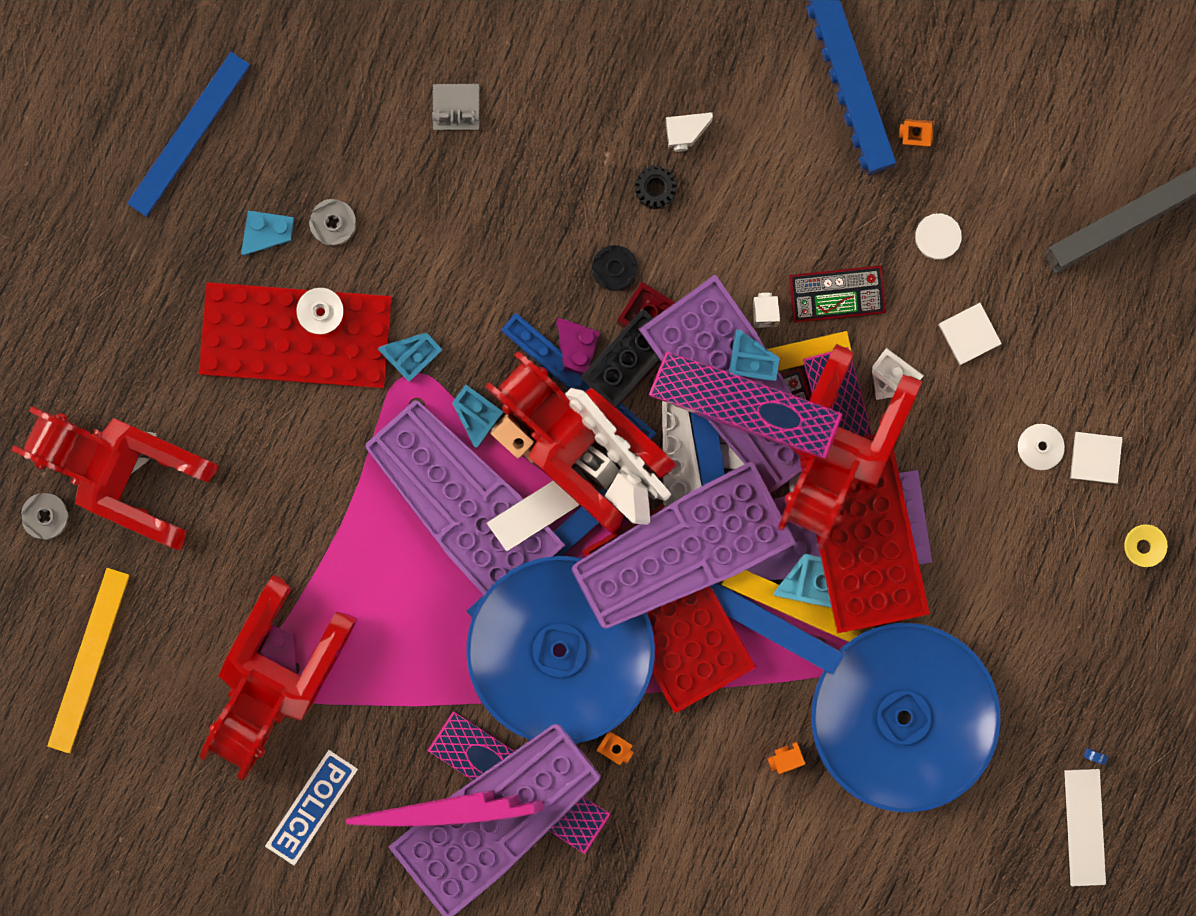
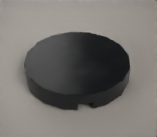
[592,245,638,291]

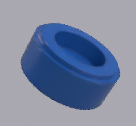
[1084,748,1109,765]

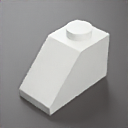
[666,112,713,152]
[753,293,780,328]
[575,446,620,489]
[605,473,650,525]

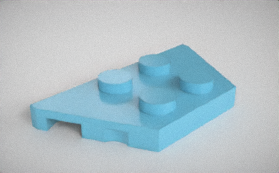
[773,554,831,608]

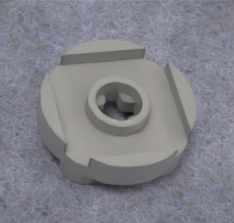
[309,199,356,246]
[21,493,70,540]

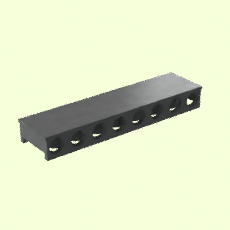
[1043,167,1196,274]

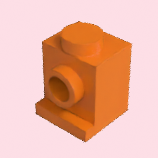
[899,119,934,146]
[596,731,634,765]
[767,742,805,774]

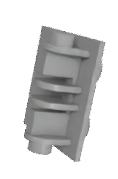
[432,84,479,130]

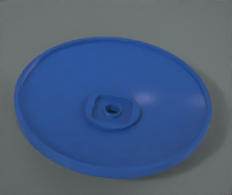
[466,556,655,744]
[811,623,1000,812]

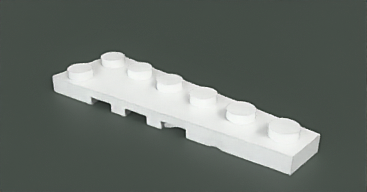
[565,388,671,501]
[662,401,702,507]

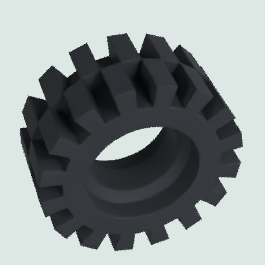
[635,165,677,209]

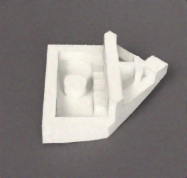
[872,348,924,400]

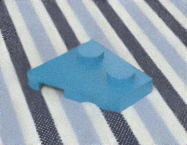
[241,211,294,256]
[729,329,780,381]
[378,332,442,381]
[452,385,503,448]

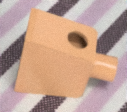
[491,414,535,463]

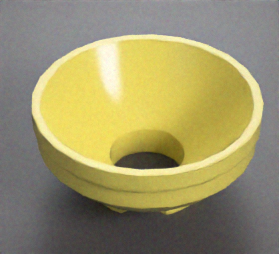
[1124,525,1167,567]

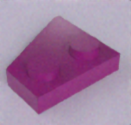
[556,318,600,375]
[260,625,297,674]

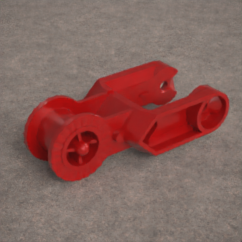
[778,344,923,549]
[485,351,677,535]
[11,406,219,551]
[199,574,357,781]

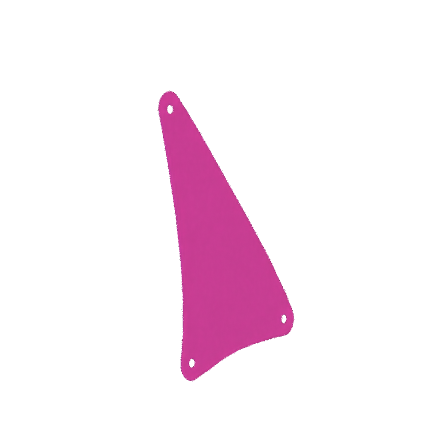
[280,373,848,706]

